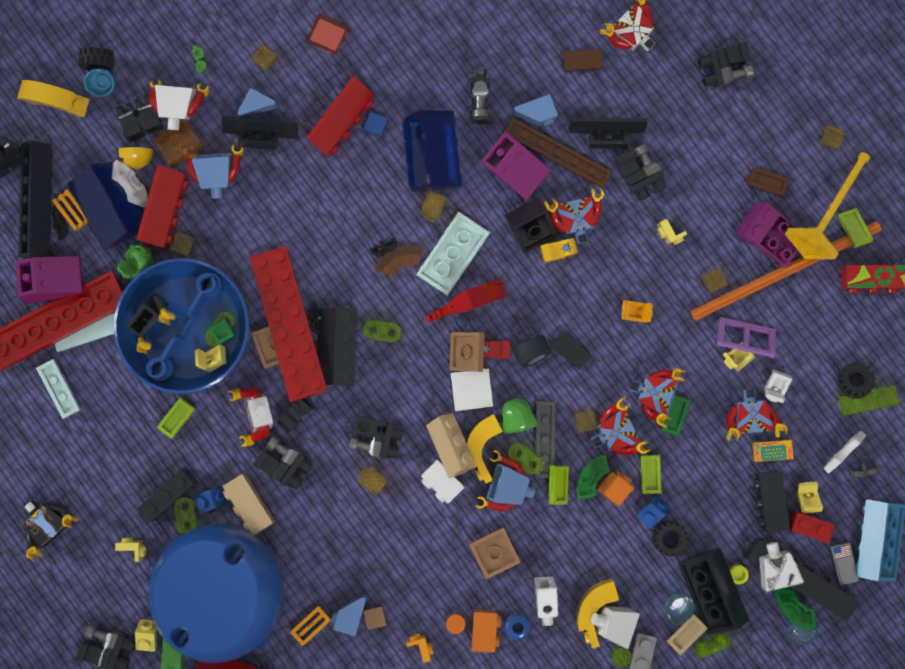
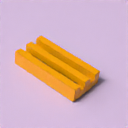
[52,189,91,231]
[290,605,332,647]

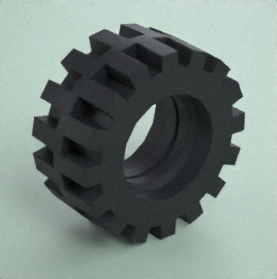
[78,47,114,71]
[837,362,876,399]
[652,521,689,557]

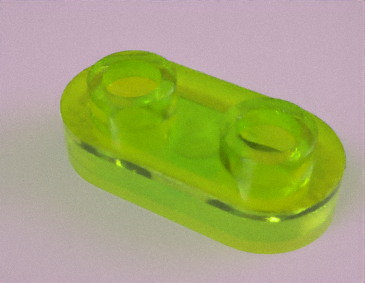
[205,312,236,347]
[363,320,401,343]
[508,443,543,474]
[174,497,197,535]
[694,633,733,659]

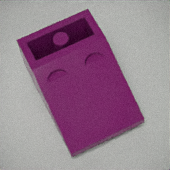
[481,132,551,201]
[735,202,798,268]
[15,256,83,304]

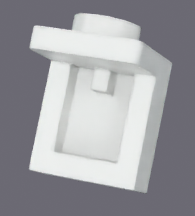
[764,370,792,403]

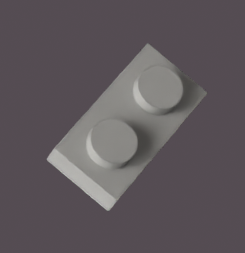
[629,632,657,669]

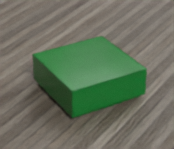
[208,318,235,345]

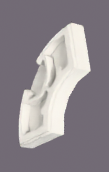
[112,160,148,208]
[824,431,866,473]

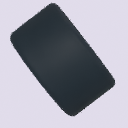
[513,335,551,367]

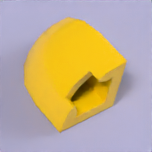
[119,147,154,170]

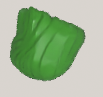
[117,244,154,279]
[502,398,538,434]

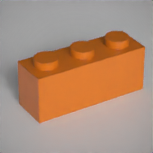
[597,471,634,506]

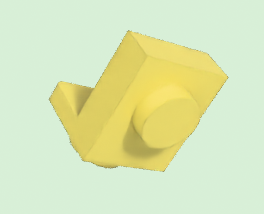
[657,219,687,245]
[723,342,756,372]
[195,344,226,373]
[796,481,823,514]
[115,537,146,562]
[135,619,157,652]

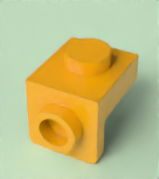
[621,300,653,322]
[406,633,434,663]

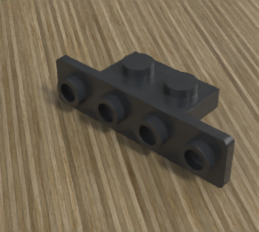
[221,116,299,150]
[569,118,647,148]

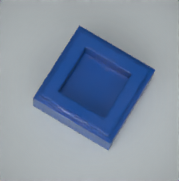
[363,112,388,137]

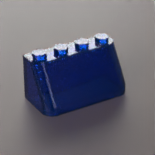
[403,110,462,192]
[67,162,144,251]

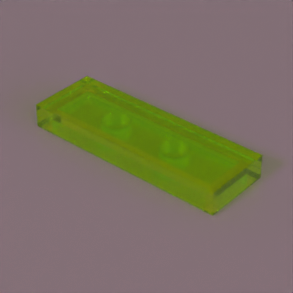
[837,385,899,416]

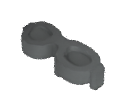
[849,463,879,477]

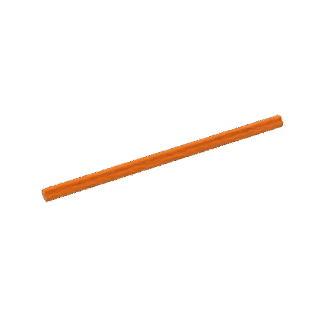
[690,221,882,321]

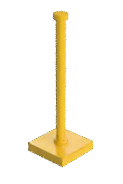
[785,152,870,259]

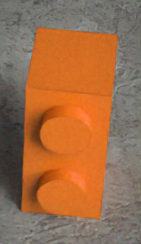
[471,609,501,653]

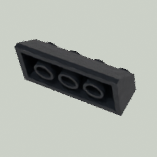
[317,308,358,386]
[678,548,750,634]

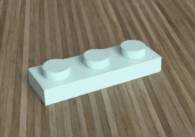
[36,359,82,419]

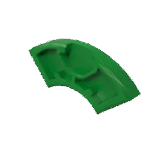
[576,454,610,500]
[774,588,816,631]

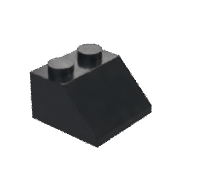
[504,197,558,254]

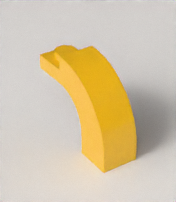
[17,80,89,117]
[467,414,503,484]
[576,578,619,649]

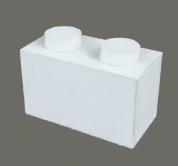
[421,459,465,503]

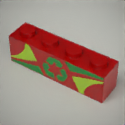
[841,265,905,293]

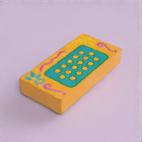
[752,439,793,462]

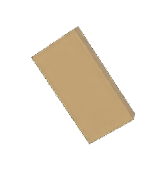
[667,614,708,656]

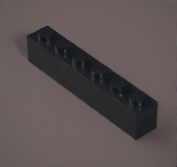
[18,141,53,258]
[743,538,860,622]

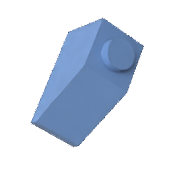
[513,94,558,127]
[331,594,367,636]

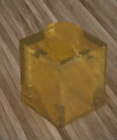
[420,190,447,222]
[358,465,388,496]

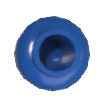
[505,612,530,640]

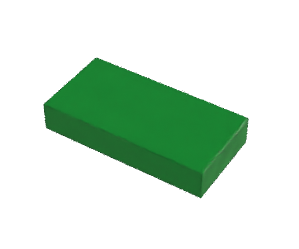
[660,395,691,436]

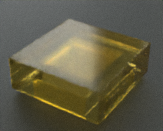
[251,44,278,72]
[819,125,845,150]
[170,232,195,256]
[701,268,728,293]
[574,410,597,433]

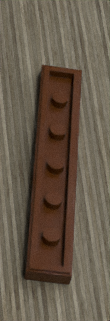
[504,117,612,189]

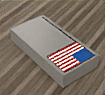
[829,543,859,585]

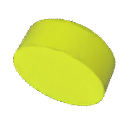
[729,564,749,584]

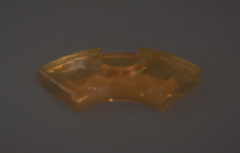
[374,246,424,277]

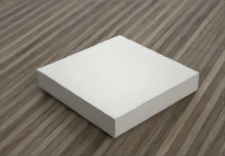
[451,368,493,411]

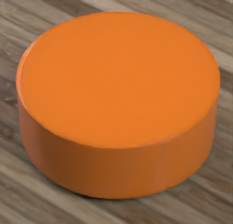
[446,613,465,634]

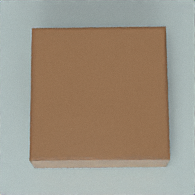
[363,606,387,630]

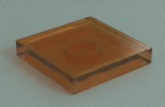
[153,119,204,168]

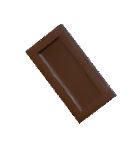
[563,49,603,72]
[746,166,790,197]

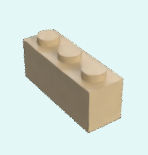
[426,413,476,478]
[222,473,275,535]

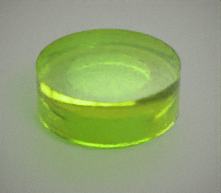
[611,646,631,667]

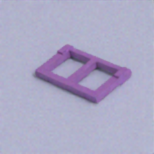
[716,317,776,358]

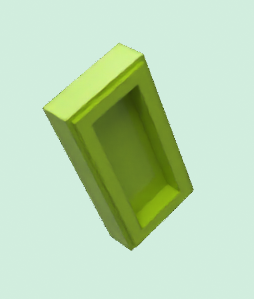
[838,208,873,248]
[156,397,196,439]
[640,455,662,494]
[549,465,569,505]

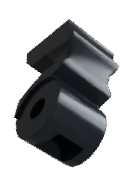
[277,399,315,433]

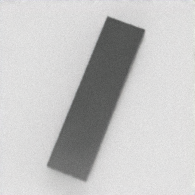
[535,401,556,478]

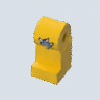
[540,238,578,264]

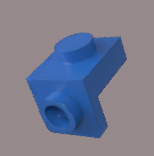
[193,485,228,514]
[636,494,669,529]

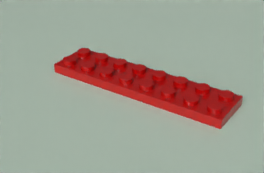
[250,246,328,403]
[0,271,123,372]

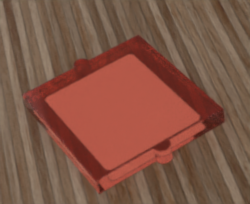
[306,14,349,55]

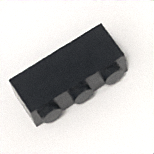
[137,468,198,523]
[753,470,790,532]

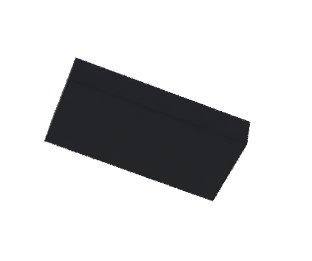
[550,331,592,370]

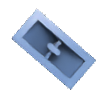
[238,88,278,118]

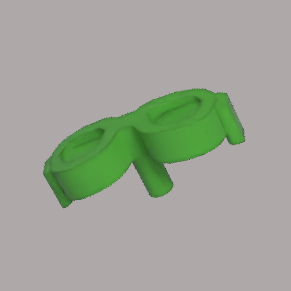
[192,45,207,74]

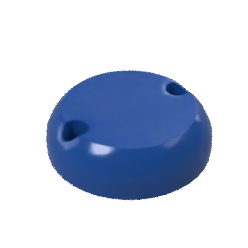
[114,259,251,394]
[148,524,284,663]

